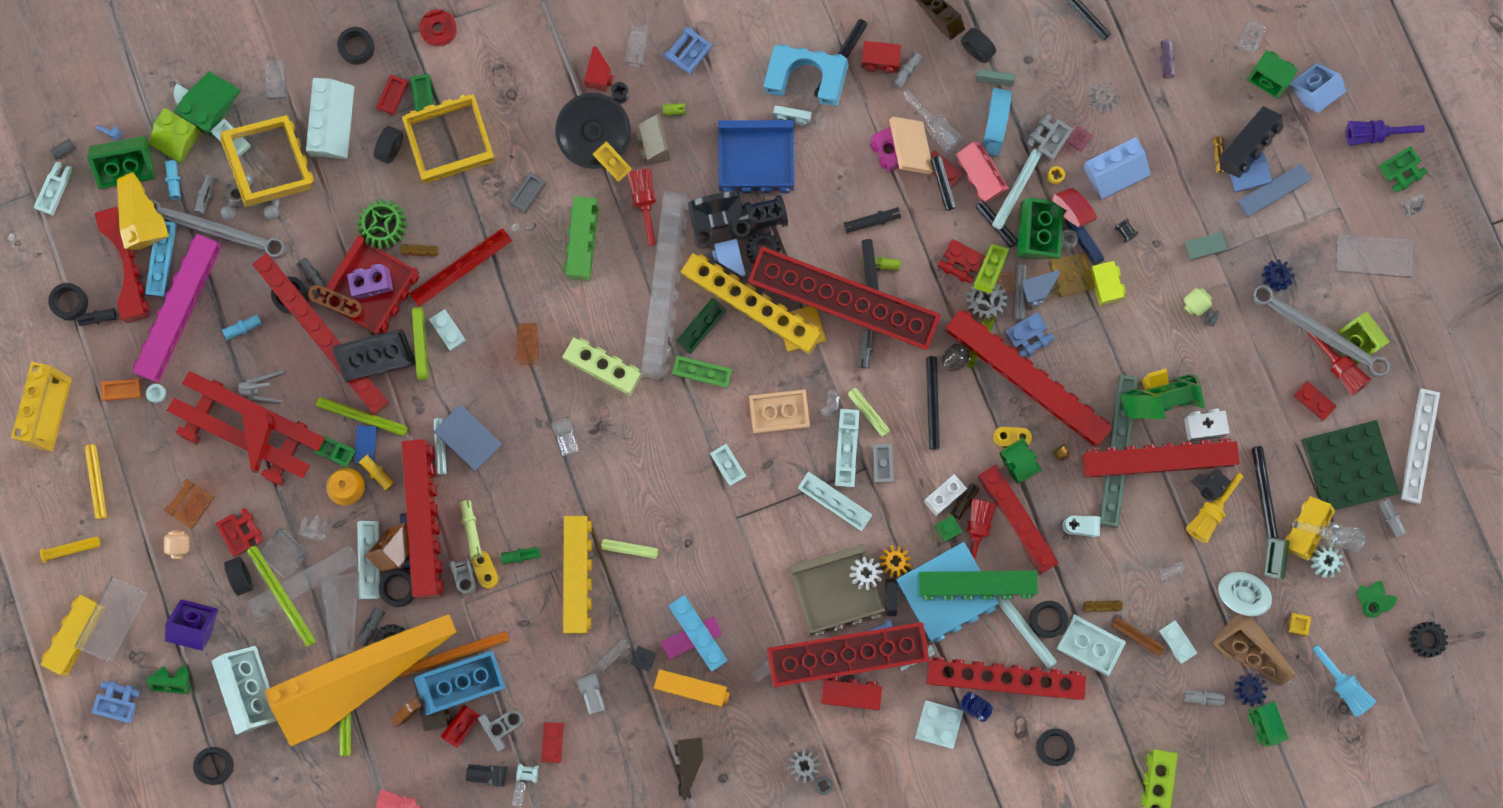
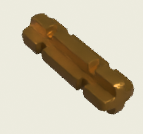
[1212,136,1225,173]
[401,244,438,256]
[1084,600,1123,612]

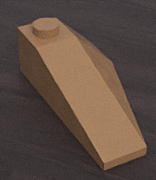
[1212,614,1296,686]

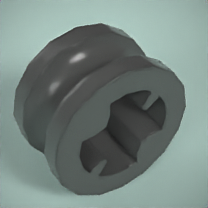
[1204,308,1219,327]
[815,776,833,795]

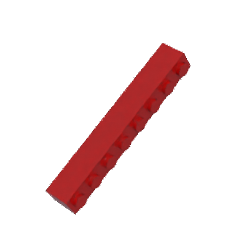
[1081,438,1240,478]

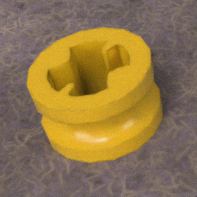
[1047,166,1065,185]

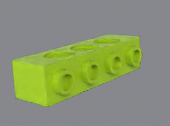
[1141,749,1178,808]

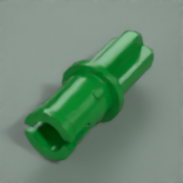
[501,547,540,565]

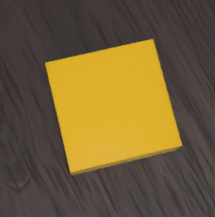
[1288,613,1311,636]

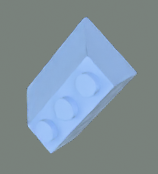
[1083,137,1151,200]

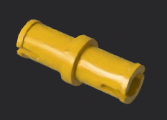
[358,454,394,490]

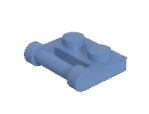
[663,27,712,75]

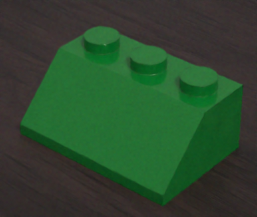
[87,136,155,189]
[1017,197,1064,260]

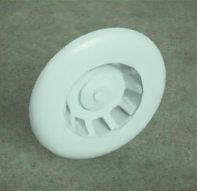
[1218,572,1272,616]

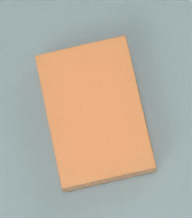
[889,117,933,174]
[749,389,810,434]

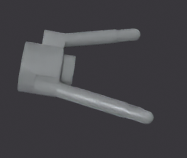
[239,370,285,403]

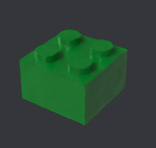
[1246,50,1298,100]

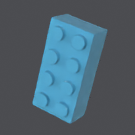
[414,651,505,716]

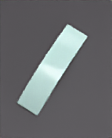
[835,409,860,487]

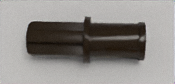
[950,483,979,520]

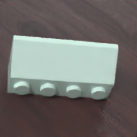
[306,78,355,159]
[211,646,277,735]

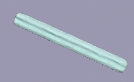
[992,149,1042,229]
[995,596,1057,668]

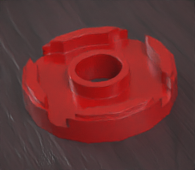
[419,9,457,47]

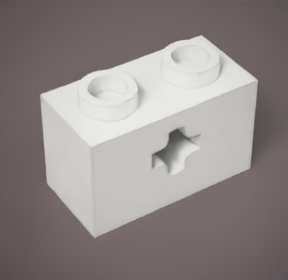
[1184,409,1230,441]
[924,474,967,516]

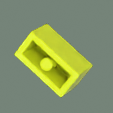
[1089,261,1126,306]

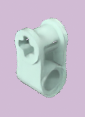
[1062,515,1101,537]

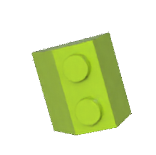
[149,107,201,164]
[1336,311,1390,365]

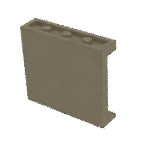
[790,544,885,637]

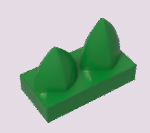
[147,664,191,695]

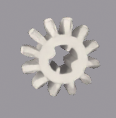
[849,557,883,590]

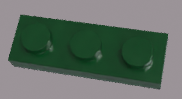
[676,298,727,354]

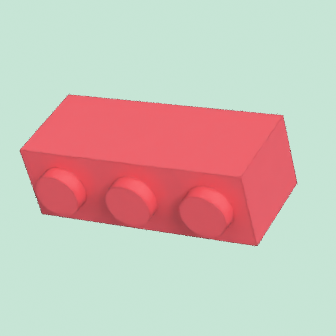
[956,141,1009,202]

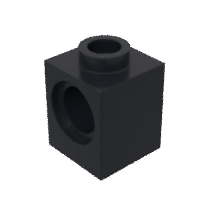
[630,646,657,672]

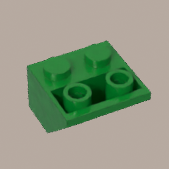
[1248,701,1289,747]

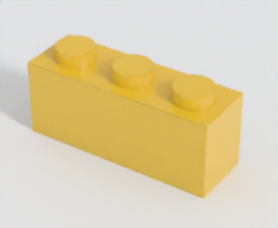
[1285,496,1335,561]

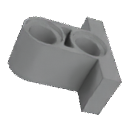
[478,710,524,752]

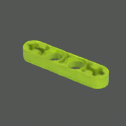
[412,307,428,381]

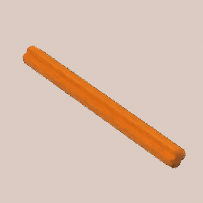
[398,631,509,678]

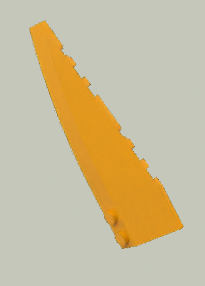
[264,614,457,746]

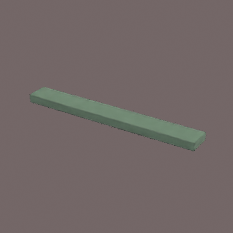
[1099,374,1139,528]

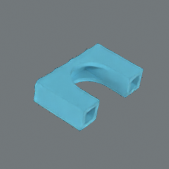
[763,44,849,107]

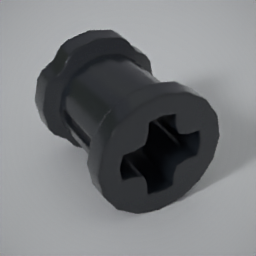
[611,82,629,104]
[1114,218,1139,243]

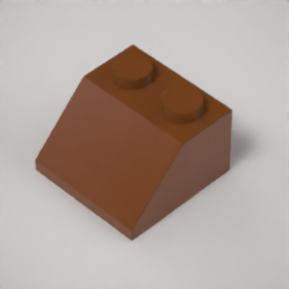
[365,522,409,572]

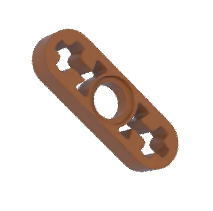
[307,285,362,318]
[391,696,424,728]

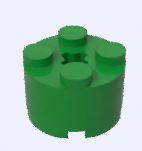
[999,438,1042,484]

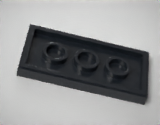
[332,329,416,383]

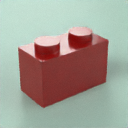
[861,41,901,73]

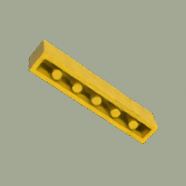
[563,516,592,634]

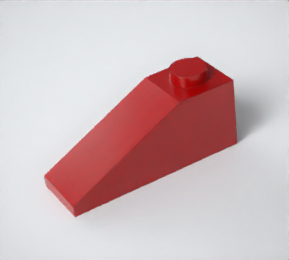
[242,409,274,473]

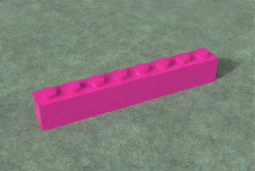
[133,234,222,384]

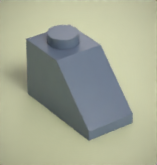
[1022,270,1060,306]

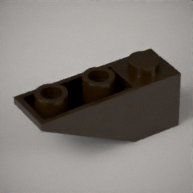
[916,0,965,40]
[674,738,704,800]

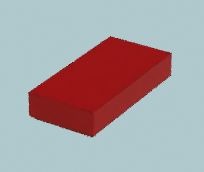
[376,74,409,116]

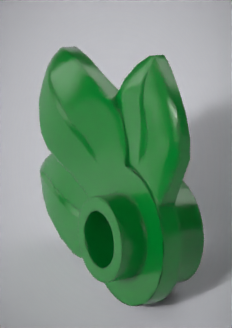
[1357,581,1397,618]

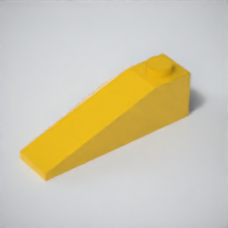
[117,172,169,250]

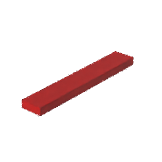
[410,228,512,307]

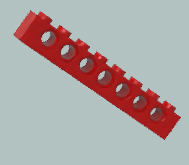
[926,657,1086,700]

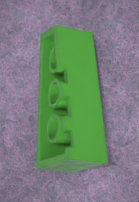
[563,196,599,281]

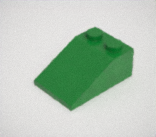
[173,71,241,137]

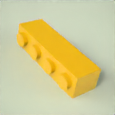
[40,595,106,676]

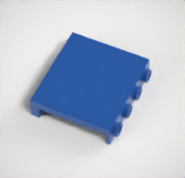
[718,120,794,194]

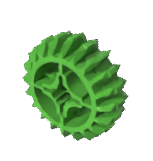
[356,198,408,250]

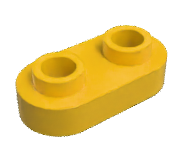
[993,427,1032,447]
[471,551,499,589]

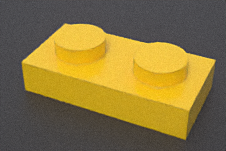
[593,141,632,182]

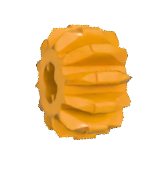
[879,545,912,578]

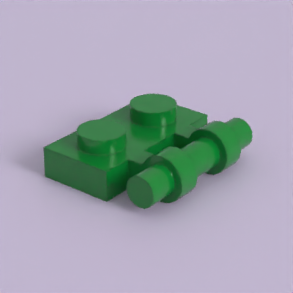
[1378,146,1428,193]

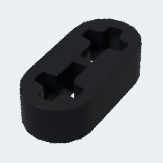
[885,579,897,616]

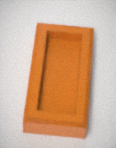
[101,378,142,401]

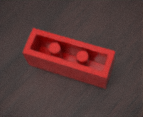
[821,677,882,711]

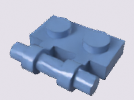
[1004,312,1054,358]
[92,681,141,723]

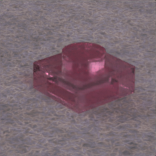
[1066,125,1093,152]

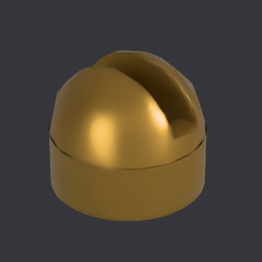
[1052,444,1070,461]

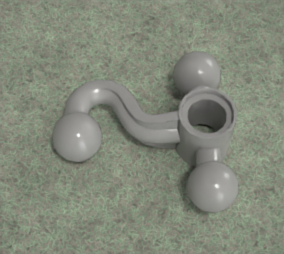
[221,173,280,220]

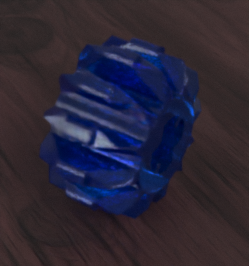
[1261,259,1295,292]
[1233,673,1268,707]
[959,692,994,722]

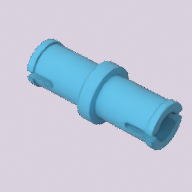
[165,160,181,200]
[222,314,263,341]

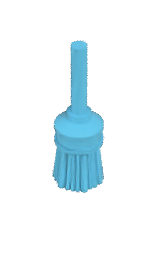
[1312,645,1377,717]

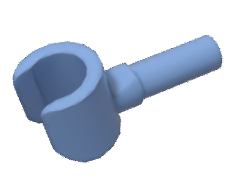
[96,125,123,140]

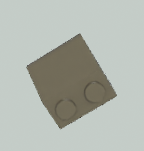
[636,114,670,165]

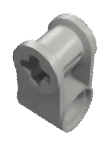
[450,556,476,595]

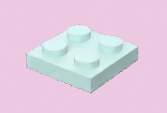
[915,700,963,749]

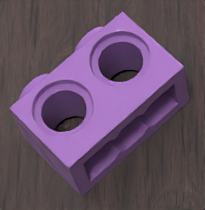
[347,264,394,300]

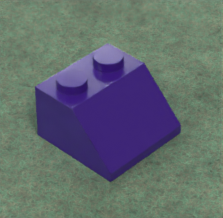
[165,599,218,651]

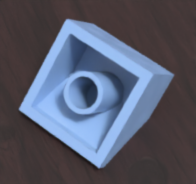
[1289,63,1347,113]

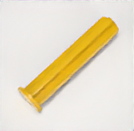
[40,536,101,563]

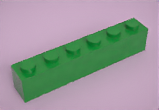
[918,570,1038,601]

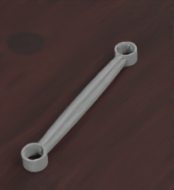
[149,199,286,258]
[1252,285,1390,378]

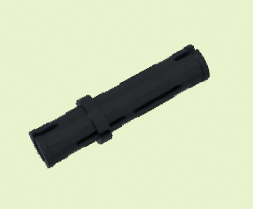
[843,207,901,234]

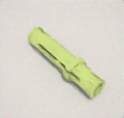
[459,500,482,559]

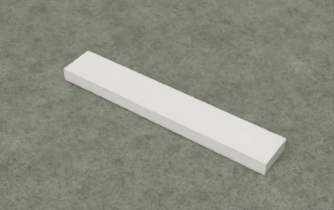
[1400,388,1440,504]

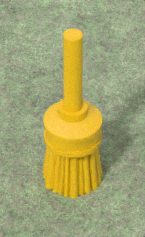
[1185,472,1243,543]

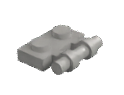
[1026,113,1073,161]

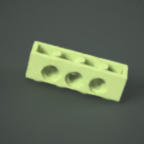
[562,337,642,396]

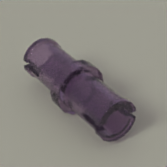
[1160,39,1175,79]

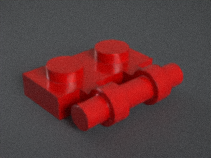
[937,239,986,284]
[215,508,264,557]

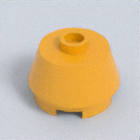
[326,468,365,506]

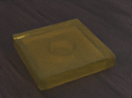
[1048,253,1095,298]

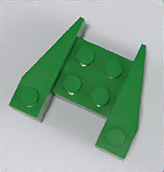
[1119,374,1205,419]

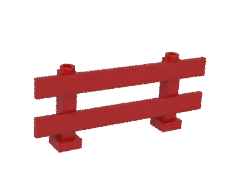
[166,371,325,487]

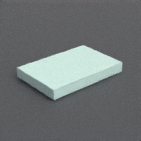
[1056,614,1126,677]

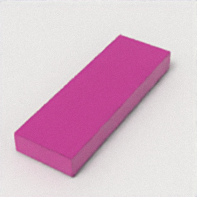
[661,617,722,660]

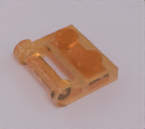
[164,478,215,529]

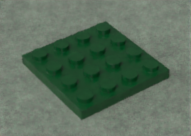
[1302,420,1400,511]

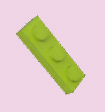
[974,244,1009,294]

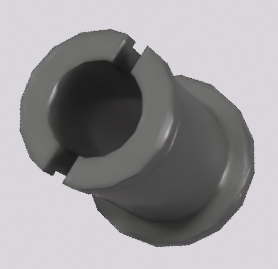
[50,138,76,160]

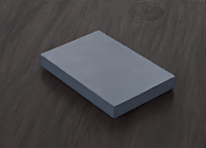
[433,404,502,472]

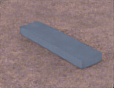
[1237,163,1312,218]

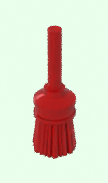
[627,169,656,246]
[1308,332,1372,396]
[966,498,997,560]

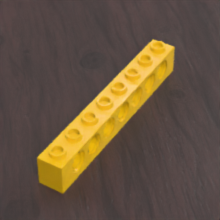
[681,253,822,355]

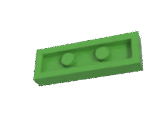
[672,355,732,389]

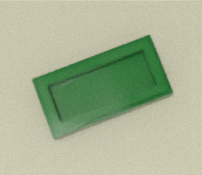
[411,74,434,112]

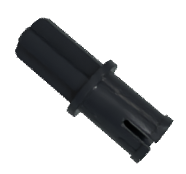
[76,308,117,326]

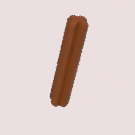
[1111,617,1165,656]

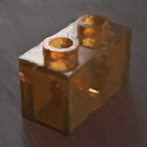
[517,323,539,365]

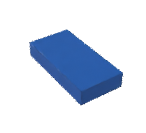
[354,425,378,465]

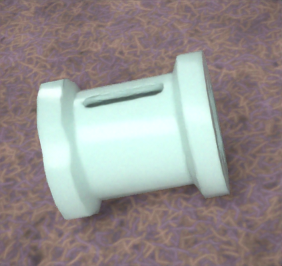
[516,764,539,783]

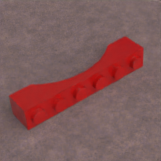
[94,207,150,324]
[977,465,1059,575]

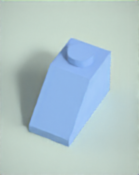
[712,239,746,280]

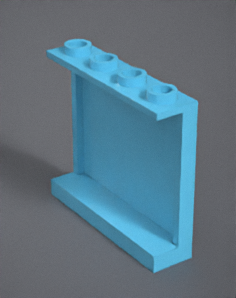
[896,542,999,643]

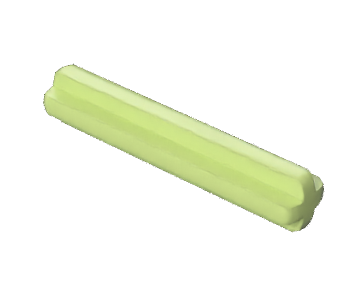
[848,388,890,437]
[601,539,658,559]

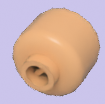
[164,530,190,559]

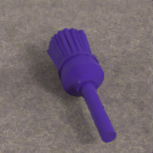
[1346,120,1425,146]

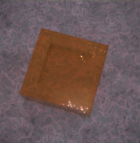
[996,272,1016,293]

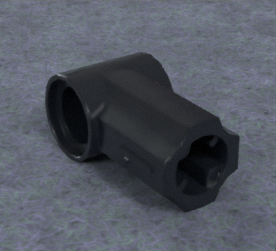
[466,764,507,787]

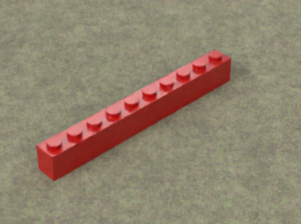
[252,253,390,415]
[944,310,1113,447]

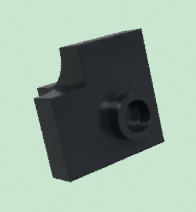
[1191,469,1231,501]

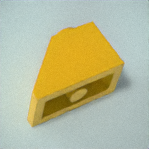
[1141,368,1169,390]

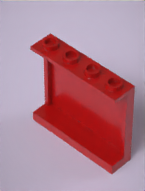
[320,235,420,335]

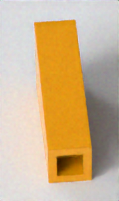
[654,669,730,707]

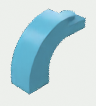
[982,88,1012,156]

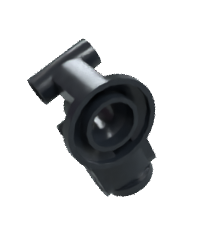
[687,191,788,249]

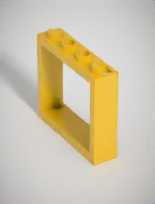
[402,94,496,184]
[220,115,314,207]
[11,362,72,452]

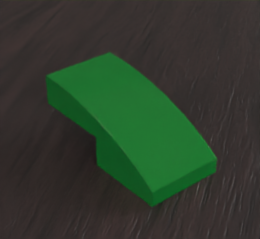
[313,435,356,468]

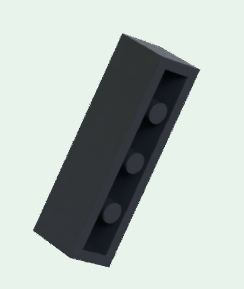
[1220,106,1283,178]

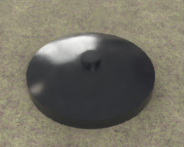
[555,93,631,169]

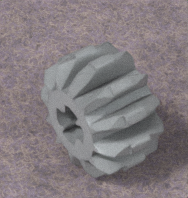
[787,749,821,783]

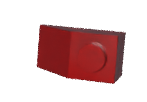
[584,46,614,92]

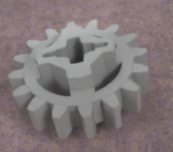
[966,284,1008,321]

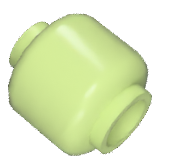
[1184,288,1213,316]

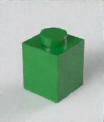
[934,515,962,544]

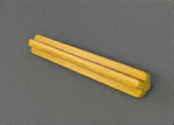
[85,444,107,520]

